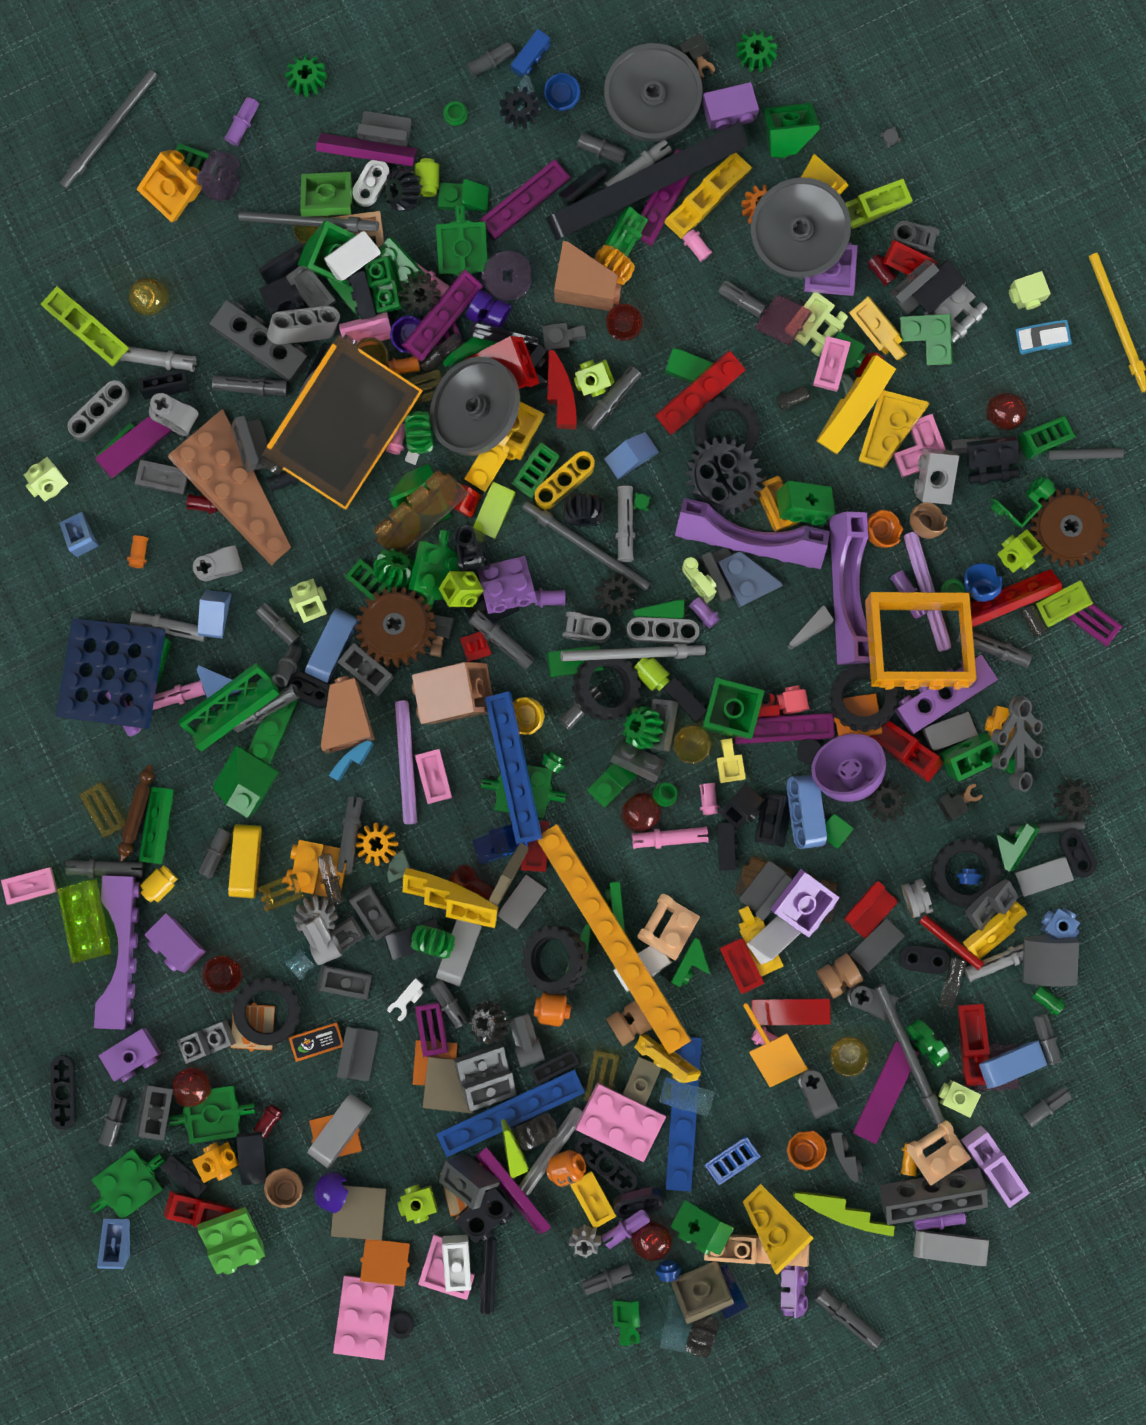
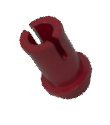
[867,254,897,287]
[186,494,218,514]
[253,1104,283,1138]

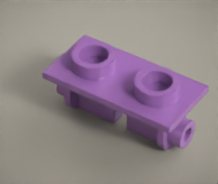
[781,1265,808,1318]

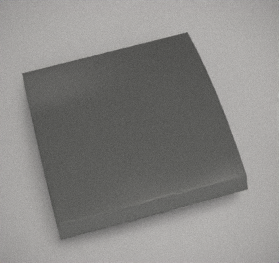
[1022,935,1079,986]
[453,1043,517,1112]

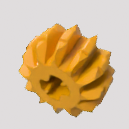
[594,245,635,285]
[355,823,398,866]

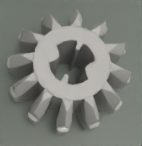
[294,895,337,936]

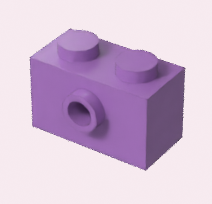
[702,82,759,131]
[145,913,206,973]
[98,1028,162,1083]

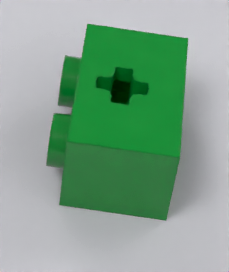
[776,481,835,526]
[939,732,1001,782]
[671,1200,734,1255]

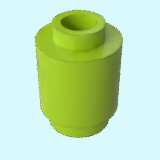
[415,158,439,197]
[633,657,670,691]

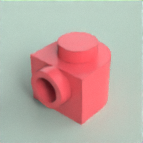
[776,686,809,715]

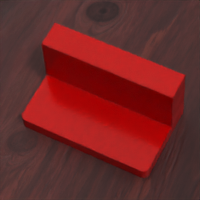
[843,881,897,938]

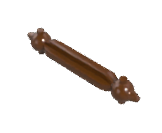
[118,764,154,862]

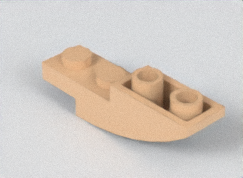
[704,1234,809,1267]

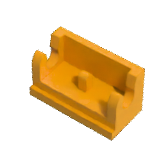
[758,476,800,532]

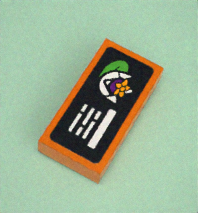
[289,1022,344,1062]

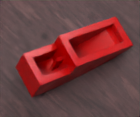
[547,350,576,429]
[869,721,943,783]
[751,998,831,1025]
[958,1004,990,1087]
[163,1190,249,1228]

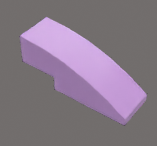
[961,1125,1030,1208]

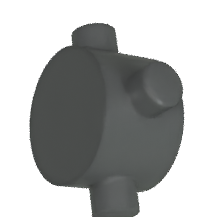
[880,127,901,148]

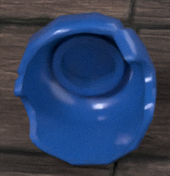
[543,73,581,111]
[964,563,1002,602]

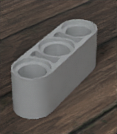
[267,306,340,344]
[68,380,130,442]
[626,617,699,645]
[436,920,482,987]
[307,1093,372,1169]
[913,1230,989,1266]

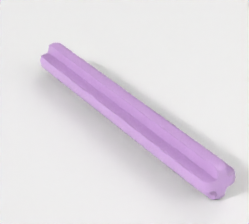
[904,532,951,652]
[395,700,417,824]

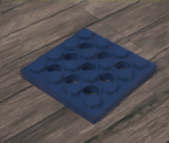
[56,618,166,729]

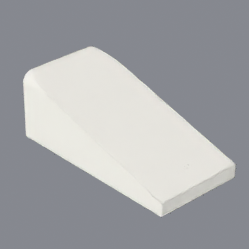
[442,1235,471,1292]

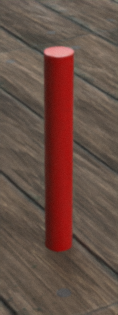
[919,915,985,971]

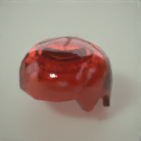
[606,303,643,341]
[986,392,1027,430]
[621,793,661,833]
[201,955,242,994]
[172,1067,211,1107]
[631,1220,672,1261]

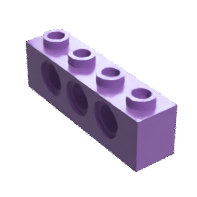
[895,655,998,735]

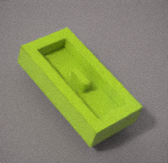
[1036,580,1093,627]

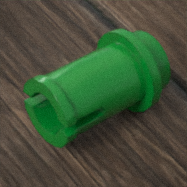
[1032,986,1066,1016]

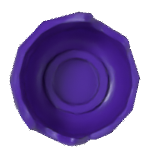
[390,315,422,353]
[314,1171,348,1214]

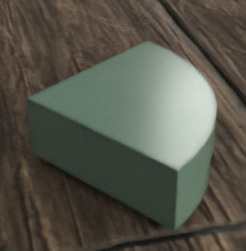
[387,850,411,883]

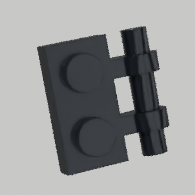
[967,436,1019,485]

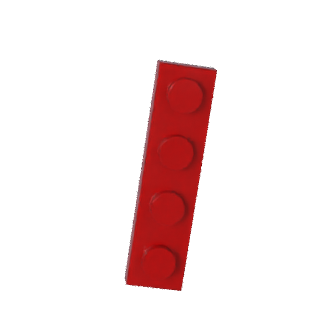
[654,350,746,435]
[970,569,1062,627]

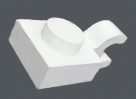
[387,978,424,1021]

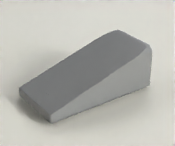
[788,605,834,650]
[922,712,978,752]
[1015,856,1074,897]
[497,875,546,930]

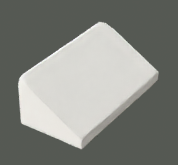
[324,231,381,281]
[747,916,801,964]

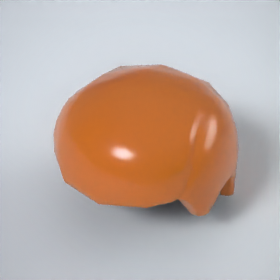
[867,510,903,548]
[787,1131,827,1170]

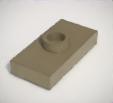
[622,1056,661,1105]

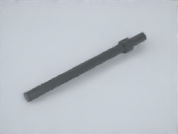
[59,70,157,189]
[238,211,379,232]
[522,501,651,591]
[875,984,945,1125]

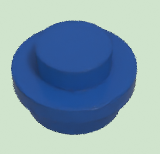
[957,869,983,885]
[656,1260,682,1282]

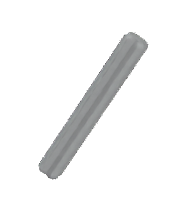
[518,1107,583,1195]

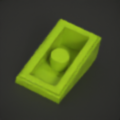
[473,482,516,539]
[501,1119,528,1178]

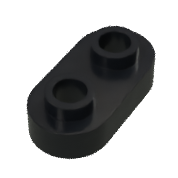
[285,672,330,709]
[1059,829,1097,878]
[898,945,950,974]
[612,1187,664,1219]

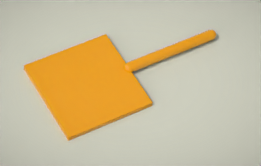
[743,1003,808,1087]

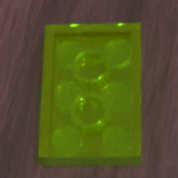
[57,879,112,963]

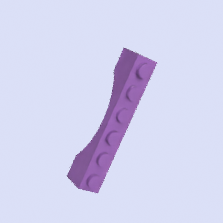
[675,498,830,569]
[829,512,870,665]
[94,876,141,1029]

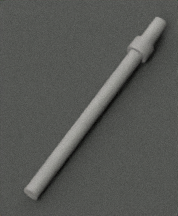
[560,643,706,661]

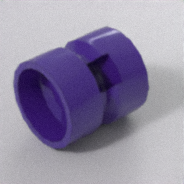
[466,289,511,328]

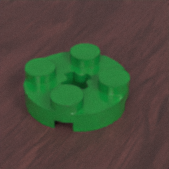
[905,1019,950,1068]

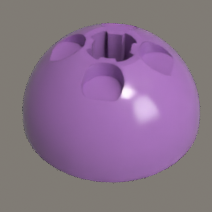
[812,734,886,802]

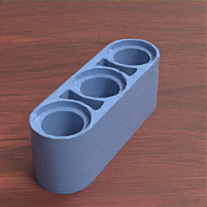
[305,608,358,683]
[786,774,827,849]
[979,1040,1047,1089]

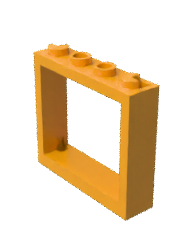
[865,592,977,690]

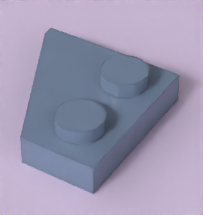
[717,552,782,608]

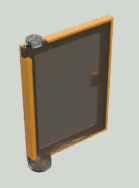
[258,334,423,510]

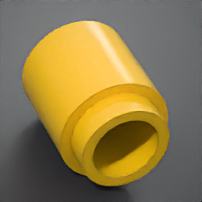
[140,865,178,903]

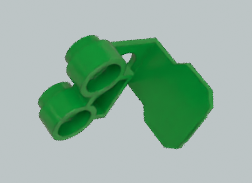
[989,476,1056,528]

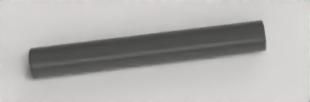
[1048,448,1124,460]
[1008,819,1085,836]

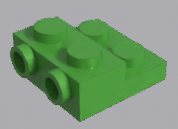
[300,172,353,217]
[197,1207,265,1274]

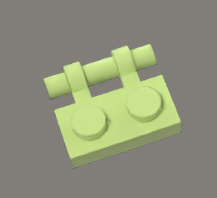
[785,293,848,356]
[682,557,717,604]

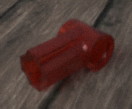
[447,865,495,901]

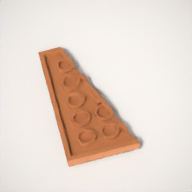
[168,409,291,566]

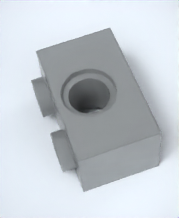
[914,448,959,505]

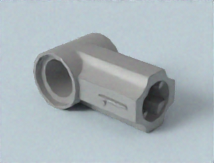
[300,913,342,965]

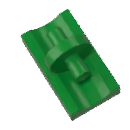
[605,206,648,257]

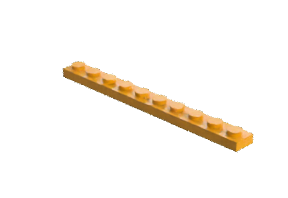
[537,824,691,1054]

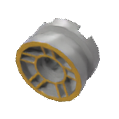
[901,879,933,918]

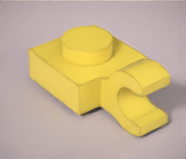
[716,738,746,783]

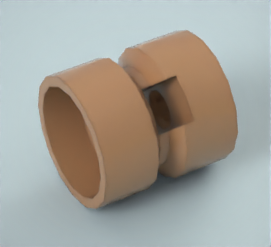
[816,953,863,999]
[606,1000,652,1046]

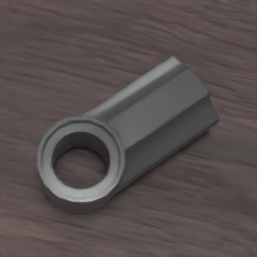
[508,1014,545,1068]

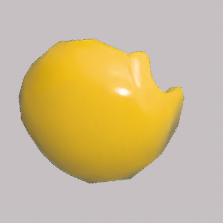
[513,697,545,735]

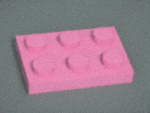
[575,1082,666,1162]
[333,1275,395,1360]

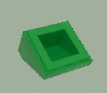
[825,813,854,849]

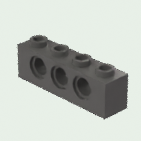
[209,300,310,385]
[879,1168,988,1225]

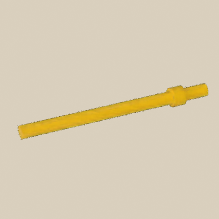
[1089,253,1146,393]

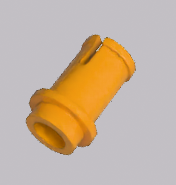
[900,1142,917,1176]

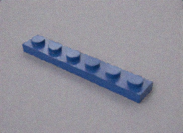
[485,691,543,845]
[665,1037,702,1191]
[436,1069,585,1157]

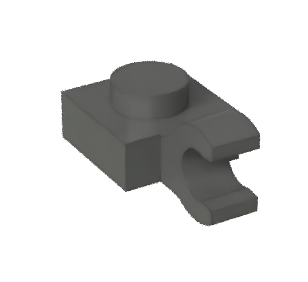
[542,323,586,352]

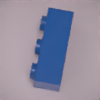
[511,29,551,79]

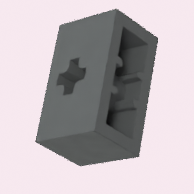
[338,643,394,696]
[134,1085,173,1141]

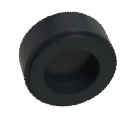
[797,739,822,765]
[389,1312,414,1339]

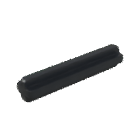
[470,322,539,351]
[480,1237,497,1315]

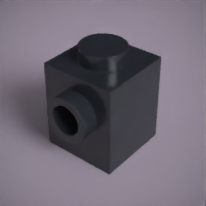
[719,784,764,829]

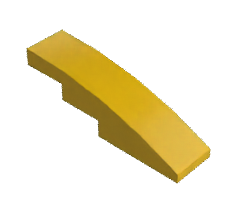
[664,153,752,239]
[816,355,896,454]
[402,868,498,928]

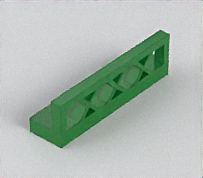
[178,663,280,752]

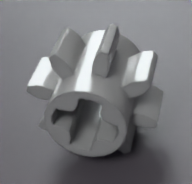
[569,1224,602,1258]

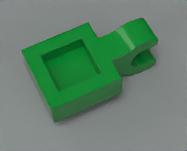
[613,1299,640,1346]

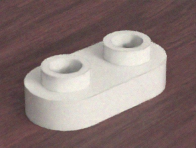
[352,160,390,207]

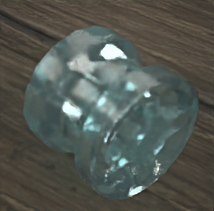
[284,948,316,980]

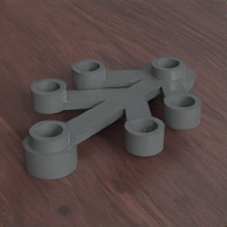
[991,695,1043,792]

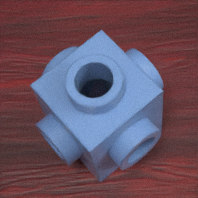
[1040,907,1080,940]

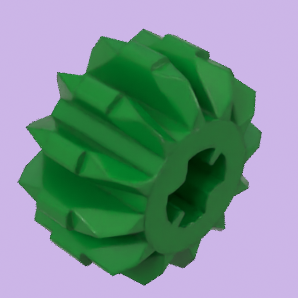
[736,30,777,73]
[285,54,327,98]
[405,411,434,454]
[373,548,415,590]
[622,706,664,749]
[411,925,455,959]

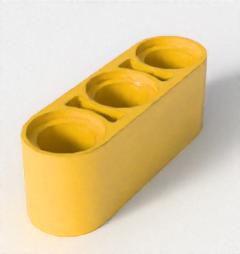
[535,451,595,510]
[229,824,262,899]

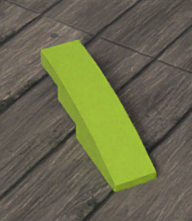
[845,179,913,230]
[41,286,129,367]
[793,1190,895,1236]

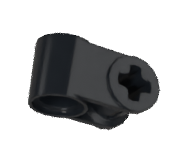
[455,525,490,571]

